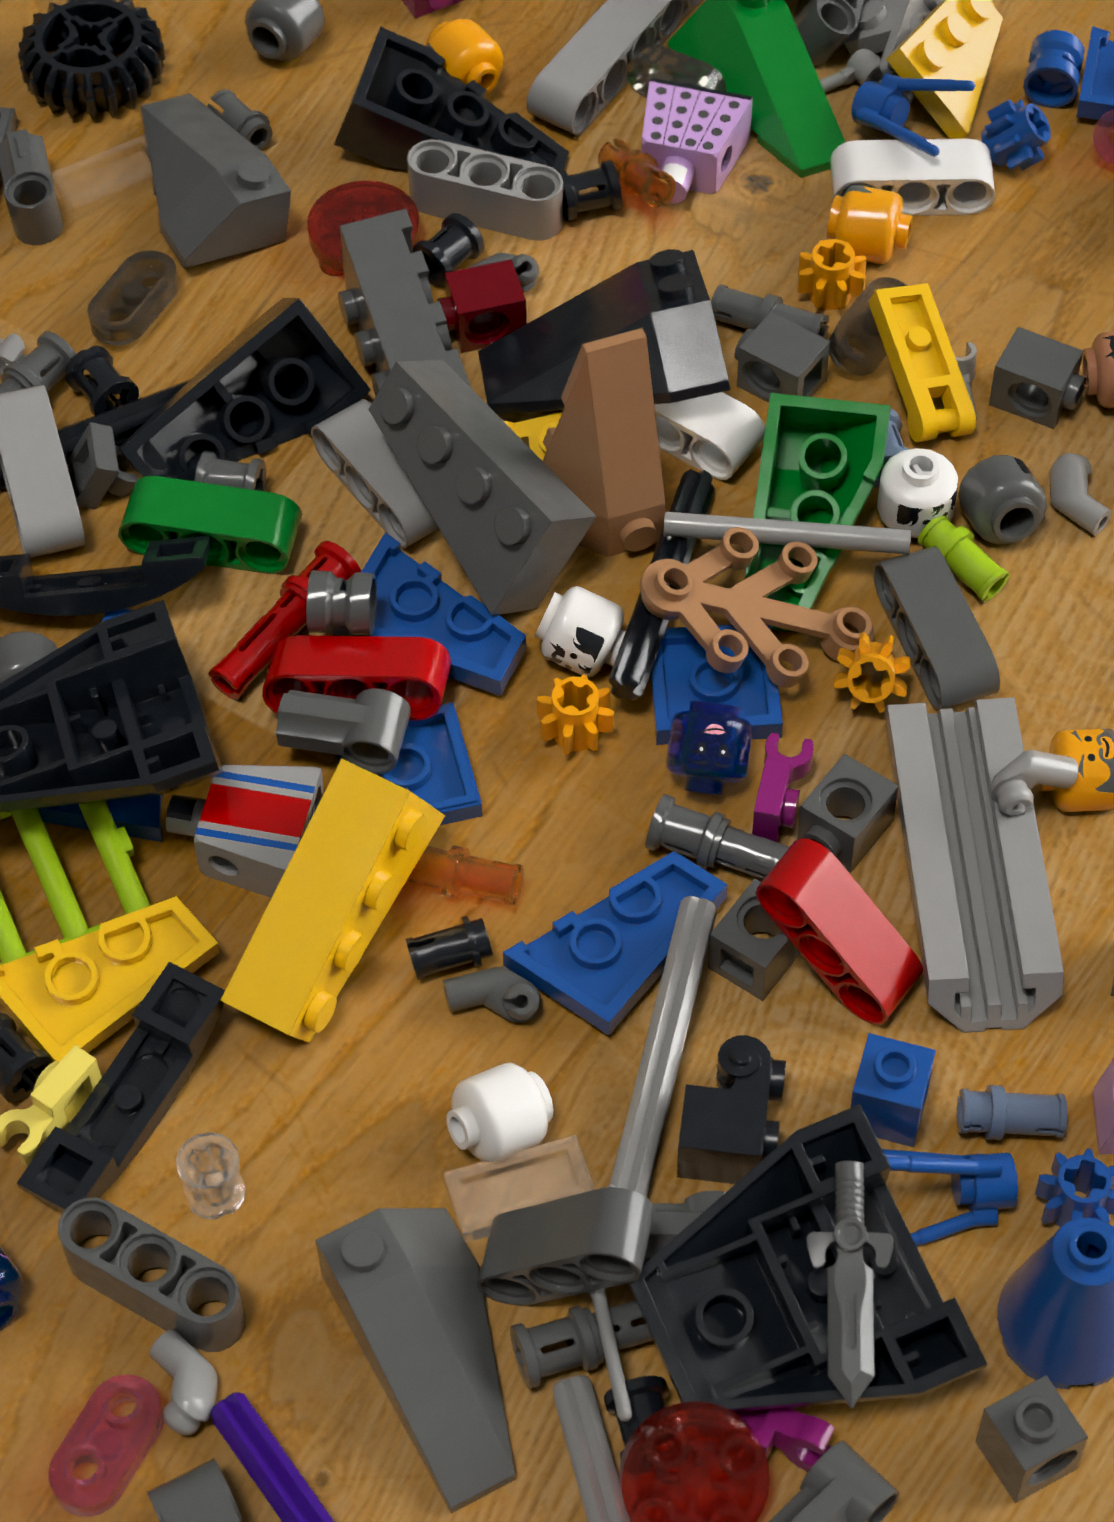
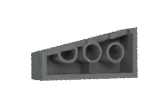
[338,209,472,396]
[368,359,597,616]

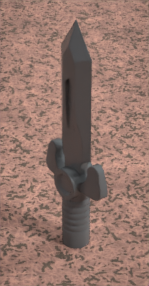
[806,1161,894,1409]

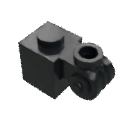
[677,1035,786,1184]

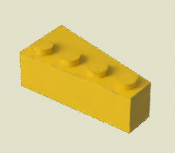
[220,758,445,1043]

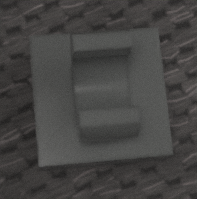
[67,422,138,509]

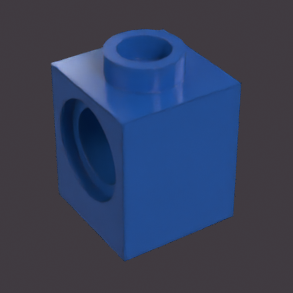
[850,1033,936,1147]

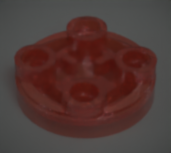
[307,180,420,276]
[619,1401,770,1522]

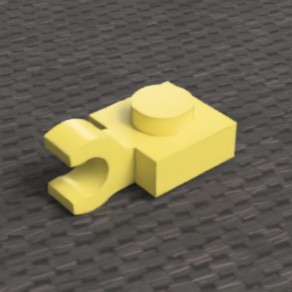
[0,1045,102,1167]

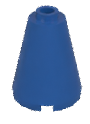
[997,1217,1114,1389]

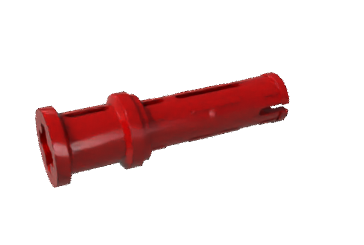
[208,541,362,700]

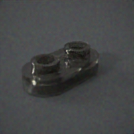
[87,250,179,346]
[829,277,907,376]

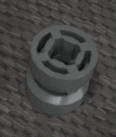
[306,570,377,636]

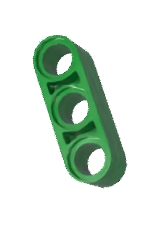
[118,476,302,574]

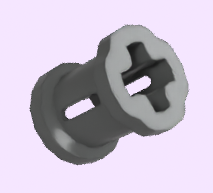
[195,451,266,491]

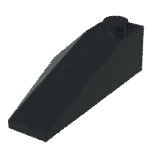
[334,26,569,172]
[118,298,371,481]

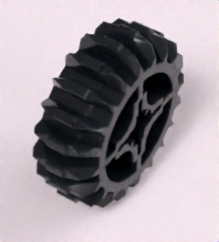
[18,0,165,121]

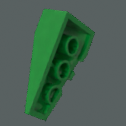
[667,0,846,178]
[744,393,891,633]

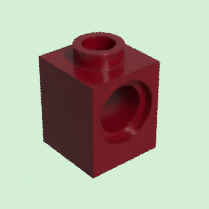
[437,259,527,353]

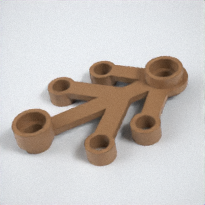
[640,527,874,687]

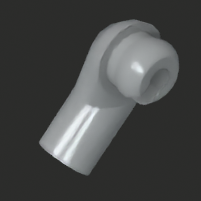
[1049,453,1112,535]
[990,750,1078,815]
[149,1329,218,1435]

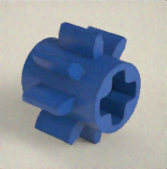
[981,99,1051,171]
[1035,1149,1114,1228]

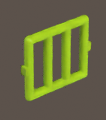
[0,801,150,965]

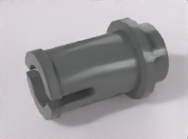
[207,89,272,150]

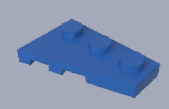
[332,532,527,696]
[502,851,727,1035]

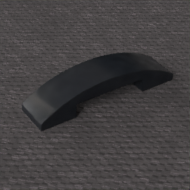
[0,535,212,616]
[17,962,225,1212]

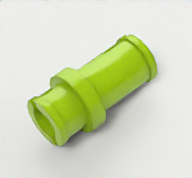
[917,516,1010,602]

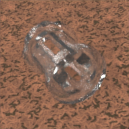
[176,1132,246,1220]

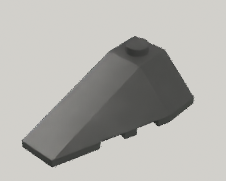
[140,94,291,268]
[315,1208,516,1514]

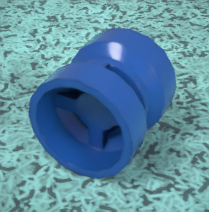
[1023,30,1085,108]

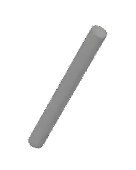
[664,512,911,554]

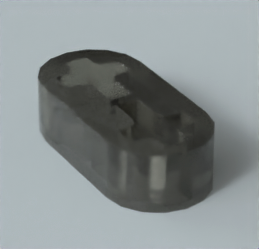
[626,44,727,98]

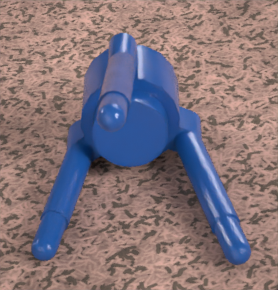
[851,73,975,157]
[882,1149,1018,1246]

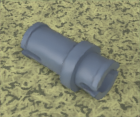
[956,1085,1067,1140]

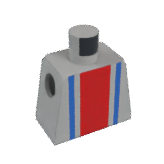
[166,765,325,898]

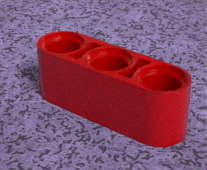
[262,635,451,721]
[756,838,923,1025]

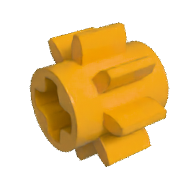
[797,239,867,310]
[833,632,911,713]
[537,674,614,755]

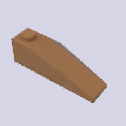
[543,328,665,557]

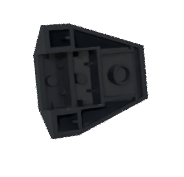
[478,249,730,414]
[0,600,223,812]
[628,1104,987,1416]

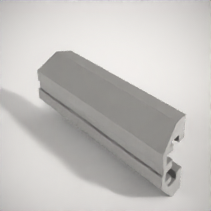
[884,698,1064,1033]

